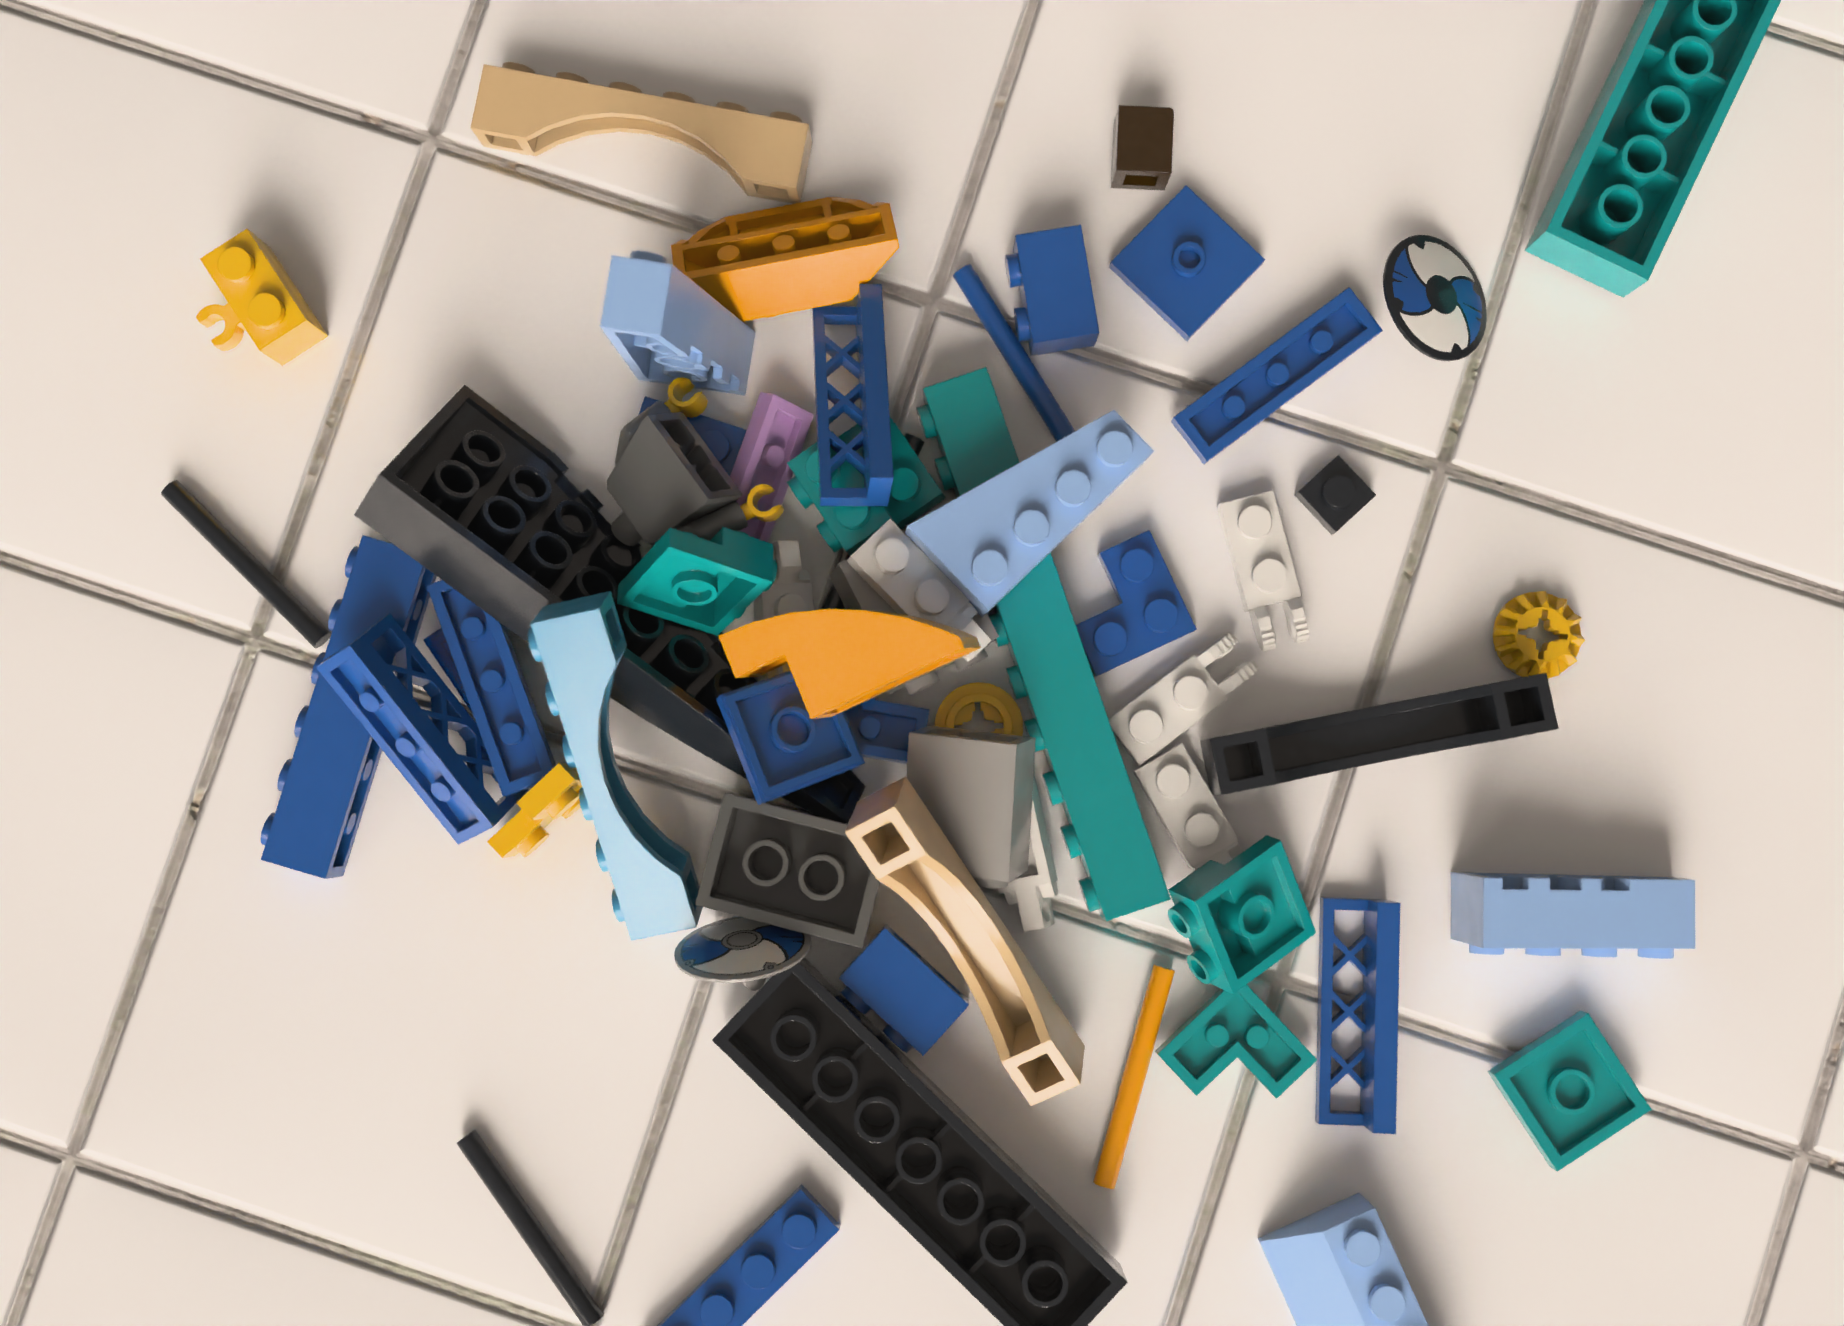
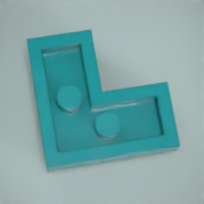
[1155,985,1317,1099]

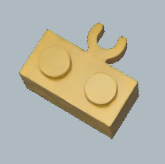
[196,229,328,366]

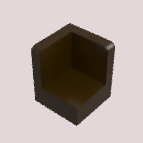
[1111,105,1174,190]

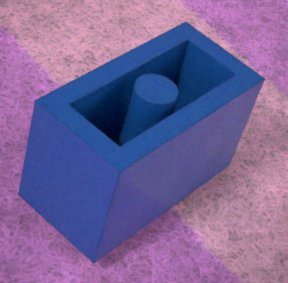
[1005,225,1099,356]
[839,924,969,1056]

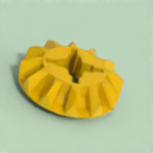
[1493,591,1585,678]
[935,682,1023,736]

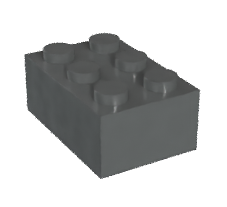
[695,793,880,948]

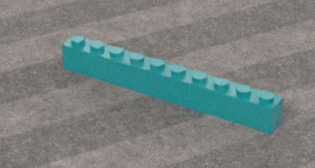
[916,367,1171,921]

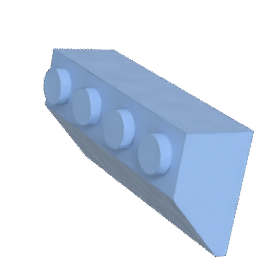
[1258,1193,1428,1326]

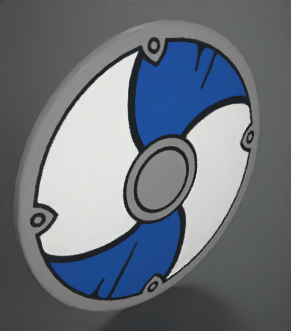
[674,916,812,991]

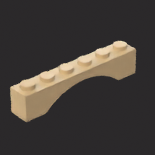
[470,62,812,204]
[845,776,1085,1106]

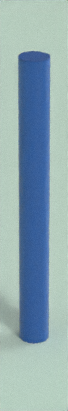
[953,264,1075,442]

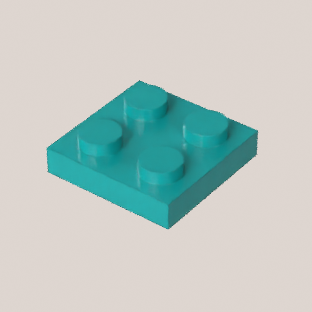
[1487,1010,1652,1172]

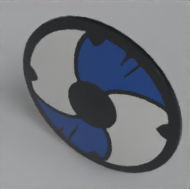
[1383,235,1487,361]

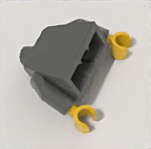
[607,377,784,546]

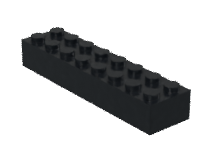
[712,957,1128,1326]

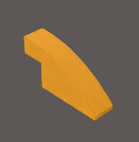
[718,609,981,719]

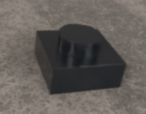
[1294,455,1376,535]

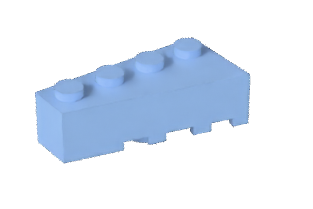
[600,251,755,396]
[905,410,1154,618]
[1451,872,1695,959]

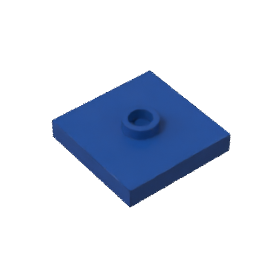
[1109,185,1265,341]
[716,670,865,805]

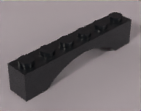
[1200,673,1559,795]

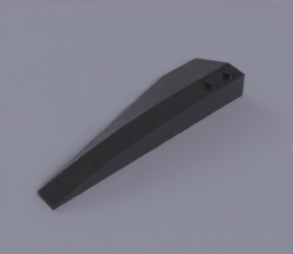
[354,385,866,824]

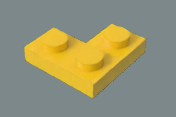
[487,763,582,858]

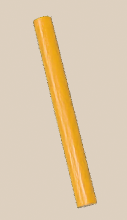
[1093,964,1175,1189]

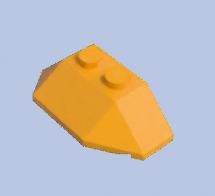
[671,197,899,321]

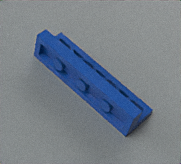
[812,284,894,506]
[316,614,528,845]
[1315,897,1400,1134]

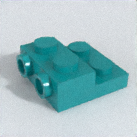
[787,417,946,556]
[617,527,777,636]
[1168,835,1316,994]

